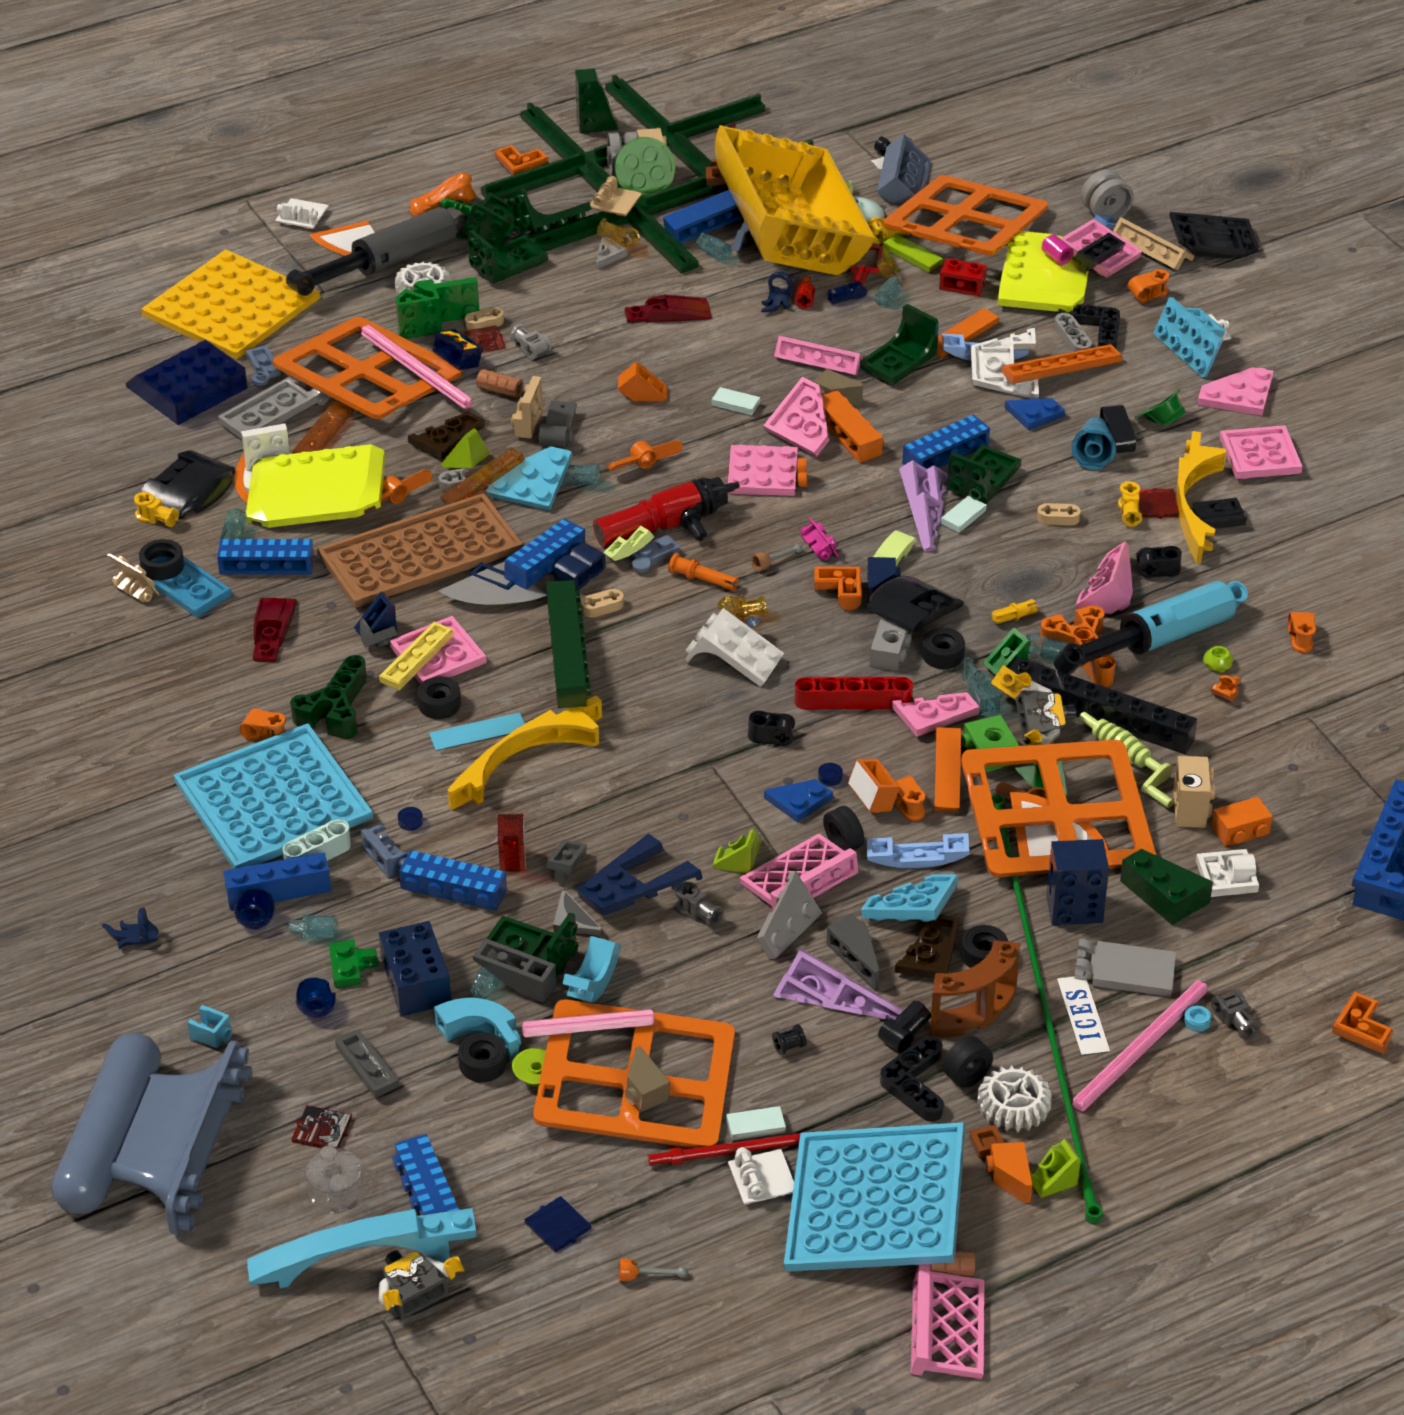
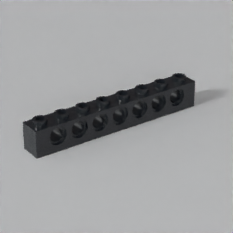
[1010,657,1197,755]

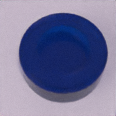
[818,763,843,786]
[398,807,423,831]

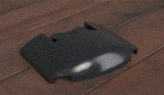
[1169,212,1259,259]
[140,450,235,519]
[866,576,964,632]

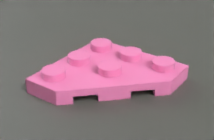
[1197,367,1274,416]
[763,377,830,457]

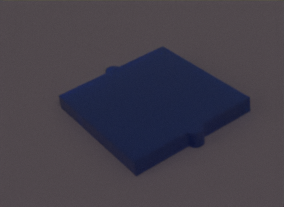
[524,1196,592,1253]

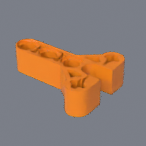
[1039,605,1116,687]

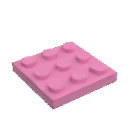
[1060,219,1142,278]
[1220,425,1303,479]
[728,445,798,496]
[389,616,487,684]

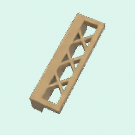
[1113,217,1195,270]

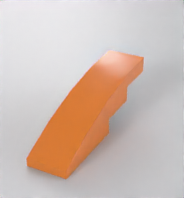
[934,727,961,812]

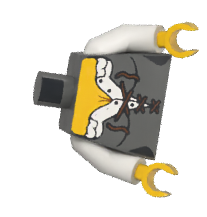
[1015,672,1076,746]
[379,1250,465,1320]

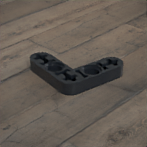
[1058,304,1120,349]
[880,1036,944,1121]

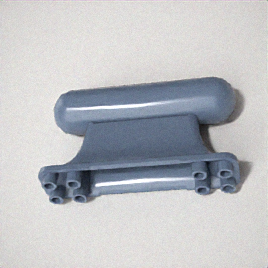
[51,1032,252,1235]

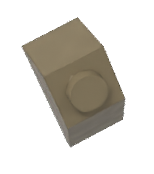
[813,369,863,404]
[625,1046,670,1113]

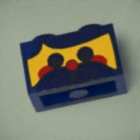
[432,329,483,370]

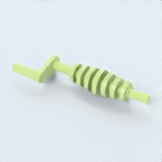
[1079,712,1174,808]

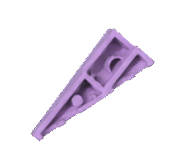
[899,460,948,552]

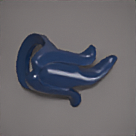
[761,272,793,313]
[102,907,159,949]

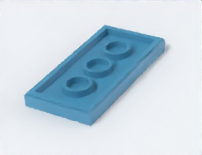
[151,556,233,618]

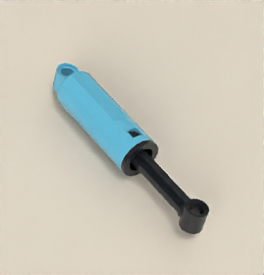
[1054,581,1248,675]

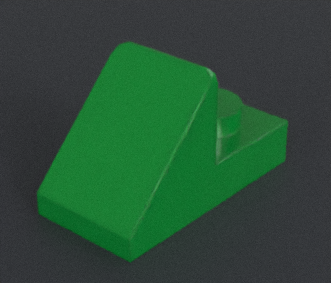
[983,628,1031,675]

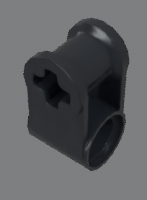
[1136,546,1182,578]
[748,711,795,746]

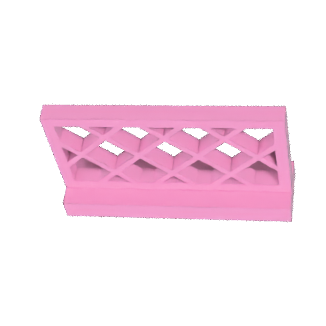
[740,834,859,912]
[910,1264,984,1379]

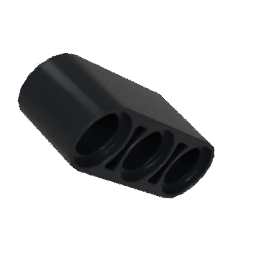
[1100,405,1136,453]

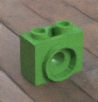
[961,715,1019,772]

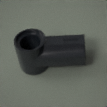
[878,1001,931,1053]

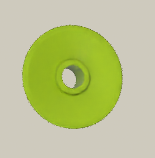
[512,1048,546,1087]

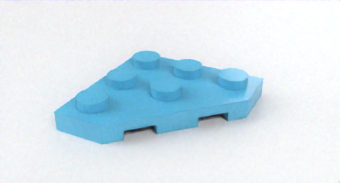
[486,446,573,511]
[861,874,959,922]

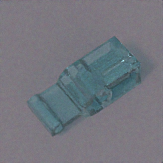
[963,657,1001,717]

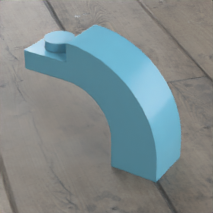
[562,936,622,1002]
[434,998,521,1061]

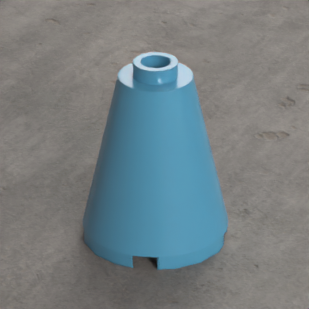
[1071,417,1116,470]

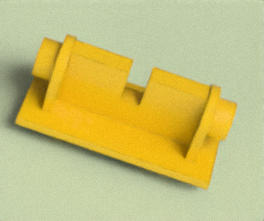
[990,665,1023,701]

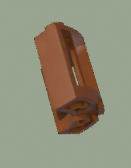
[930,940,1021,1037]

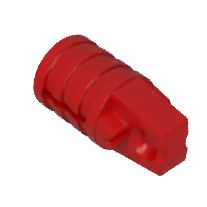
[795,276,815,309]

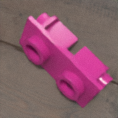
[800,517,839,560]

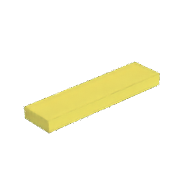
[379,622,454,690]

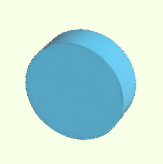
[1184,1006,1211,1032]

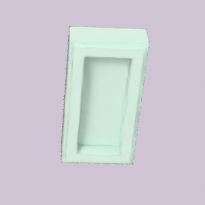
[712,387,760,415]
[941,496,987,533]
[726,1106,786,1141]

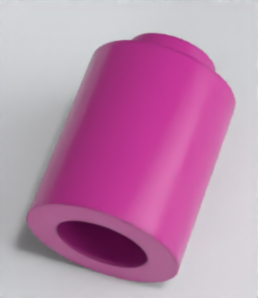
[1041,234,1074,265]

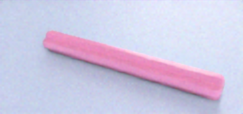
[522,1009,654,1037]

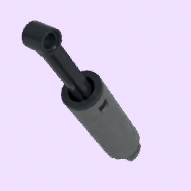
[286,207,468,296]

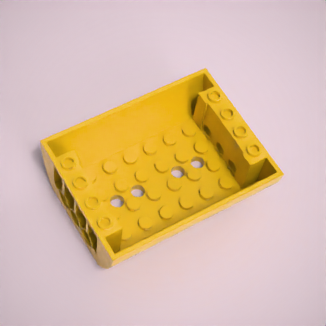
[714,125,876,276]

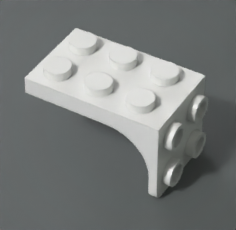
[685,608,784,687]

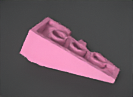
[1076,541,1133,614]

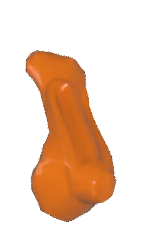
[409,172,476,217]

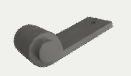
[539,401,577,449]

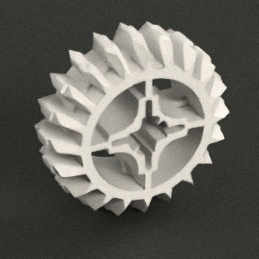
[395,262,451,296]
[978,1065,1052,1133]

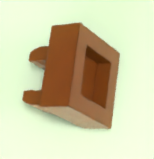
[706,160,727,185]

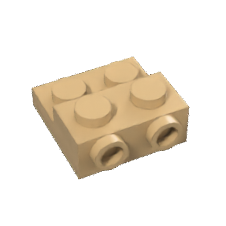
[511,376,543,438]

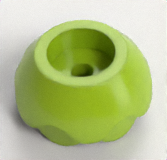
[1203,646,1233,673]

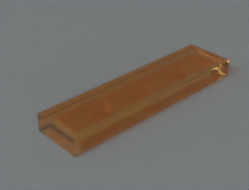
[292,401,353,454]
[440,447,525,505]

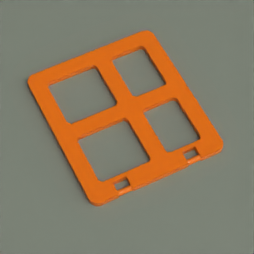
[883,175,1048,255]
[273,317,462,419]
[961,740,1156,877]
[533,999,735,1148]

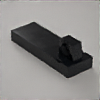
[1075,233,1126,273]

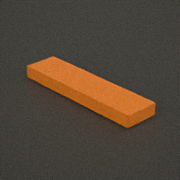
[936,308,999,358]

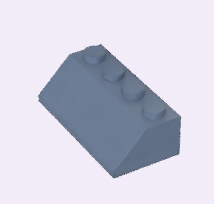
[877,134,931,205]

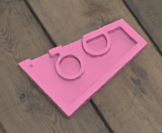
[892,692,980,737]

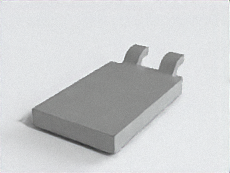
[1074,938,1176,997]

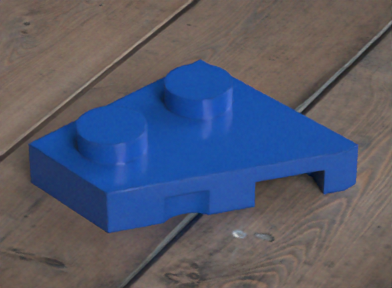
[1005,398,1065,430]
[764,779,833,823]

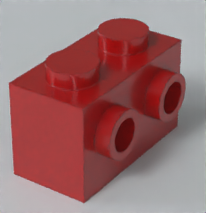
[939,258,987,296]

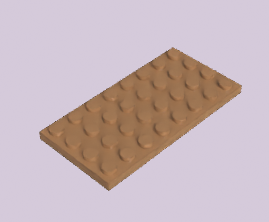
[317,493,523,608]

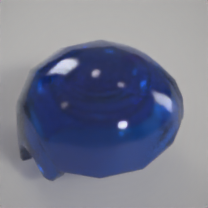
[234,888,275,930]
[296,977,336,1018]

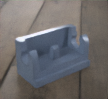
[361,824,408,878]

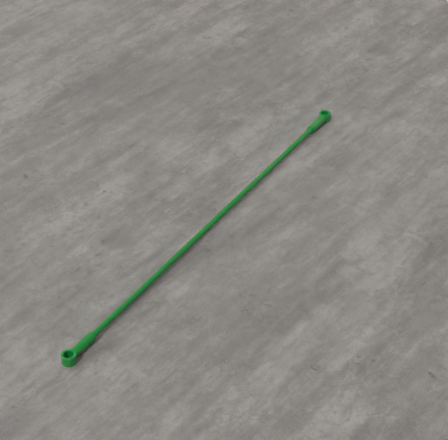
[991,794,1103,1224]

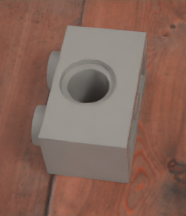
[870,619,912,672]

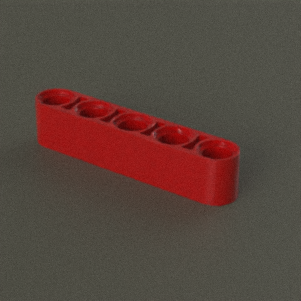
[794,677,913,710]

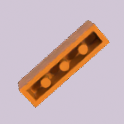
[822,390,884,463]

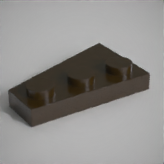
[408,411,485,459]
[895,914,960,979]

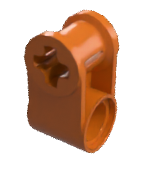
[1127,269,1169,303]
[1288,612,1316,653]
[239,708,286,741]
[894,775,926,821]

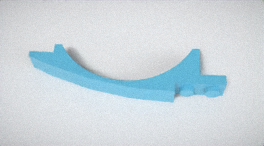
[247,1208,477,1288]

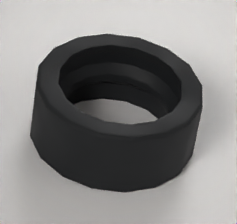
[139,539,185,580]

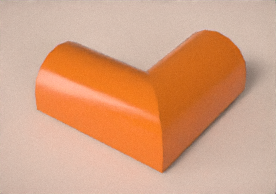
[494,145,549,175]
[814,566,862,610]
[1332,991,1394,1055]

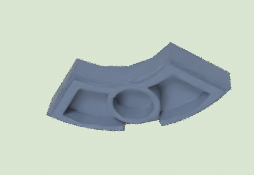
[732,221,751,253]

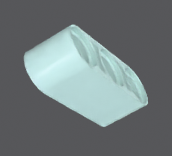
[283,819,351,861]

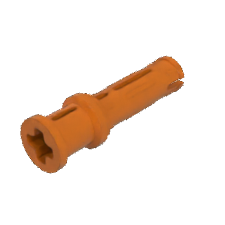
[668,553,739,592]

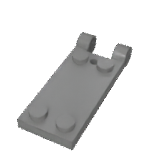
[218,376,330,439]

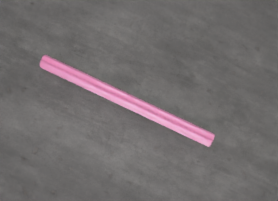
[361,325,473,409]
[1072,980,1208,1112]

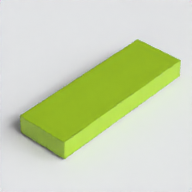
[883,234,943,273]

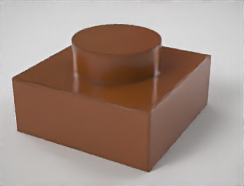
[969,1125,1004,1158]

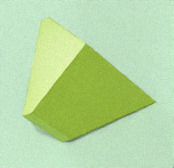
[441,428,490,468]
[712,829,762,874]
[1030,1139,1081,1197]

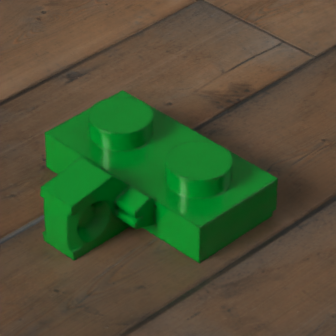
[329,940,378,988]

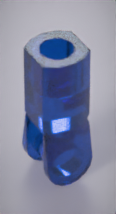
[827,281,867,305]

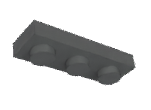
[335,1029,399,1098]

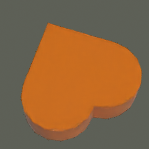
[797,458,808,488]

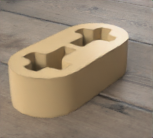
[465,307,504,332]
[1037,503,1081,526]
[581,589,624,618]

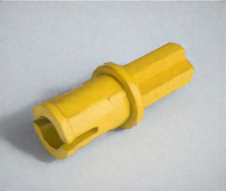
[991,599,1038,624]

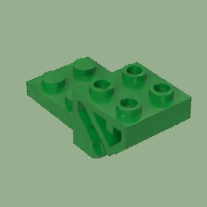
[395,277,480,339]

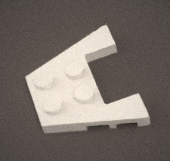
[971,328,1039,399]

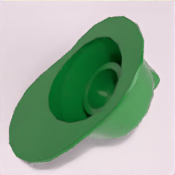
[1134,389,1185,425]

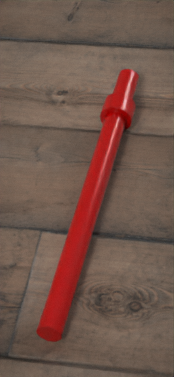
[648,1133,801,1166]

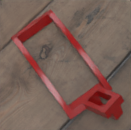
[850,245,883,288]

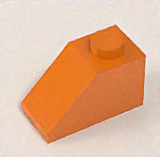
[618,361,668,402]
[986,1142,1032,1203]

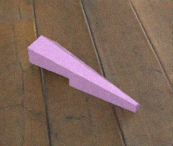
[773,949,904,1020]

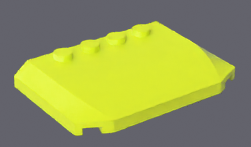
[998,231,1089,313]
[245,444,386,528]

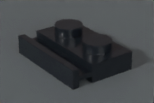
[1192,497,1247,529]

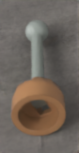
[751,544,802,572]

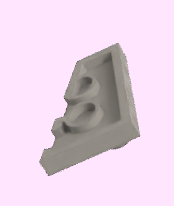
[757,871,822,959]

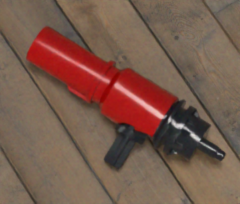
[593,476,740,547]

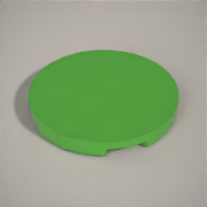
[615,137,676,198]

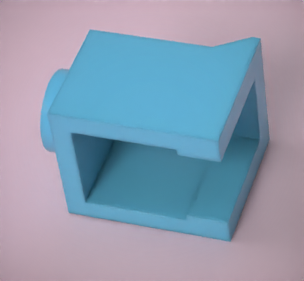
[188,1005,232,1048]

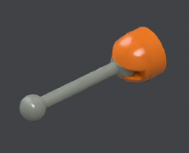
[619,1258,688,1282]

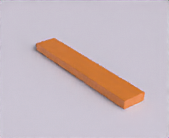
[1002,344,1123,384]

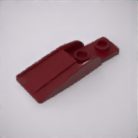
[625,294,711,323]
[253,598,297,662]

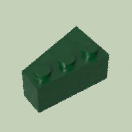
[575,68,619,133]
[1120,849,1213,925]

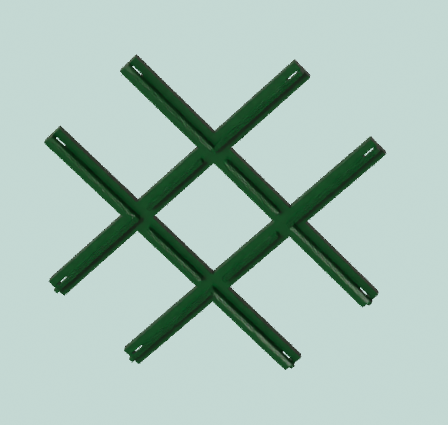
[481,75,814,274]

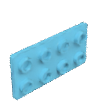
[1153,297,1226,377]

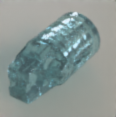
[696,233,732,261]
[874,275,903,308]
[289,915,338,939]
[470,966,501,999]

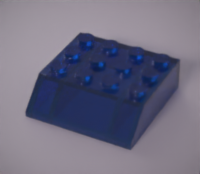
[125,340,248,425]

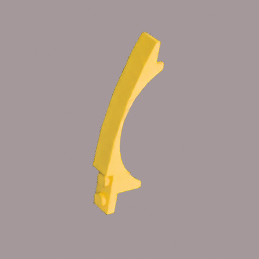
[1176,431,1226,564]
[447,695,602,810]

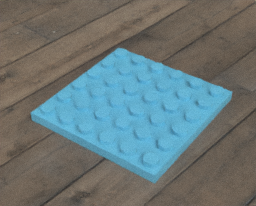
[173,723,373,869]
[784,1122,966,1272]

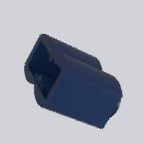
[554,543,606,589]

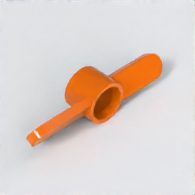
[608,440,683,471]
[364,470,432,512]

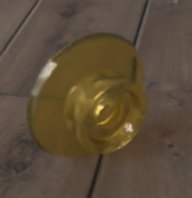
[876,247,902,280]

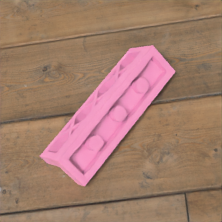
[774,336,866,376]

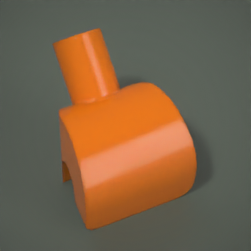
[1211,675,1241,702]

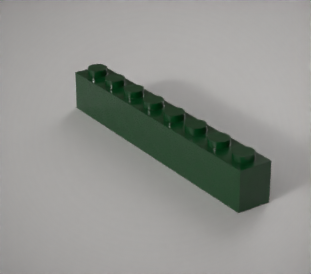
[546,580,591,708]

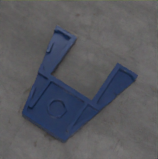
[577,834,703,916]

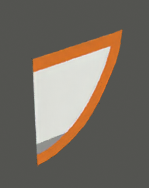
[1010,792,1108,857]

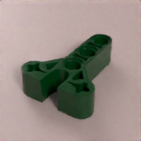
[290,655,367,739]

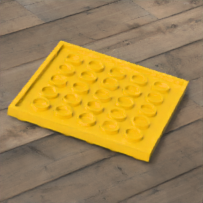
[141,249,321,360]

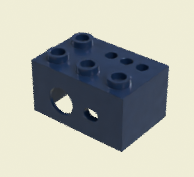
[1046,839,1109,925]
[379,921,451,1017]

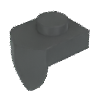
[360,618,398,648]

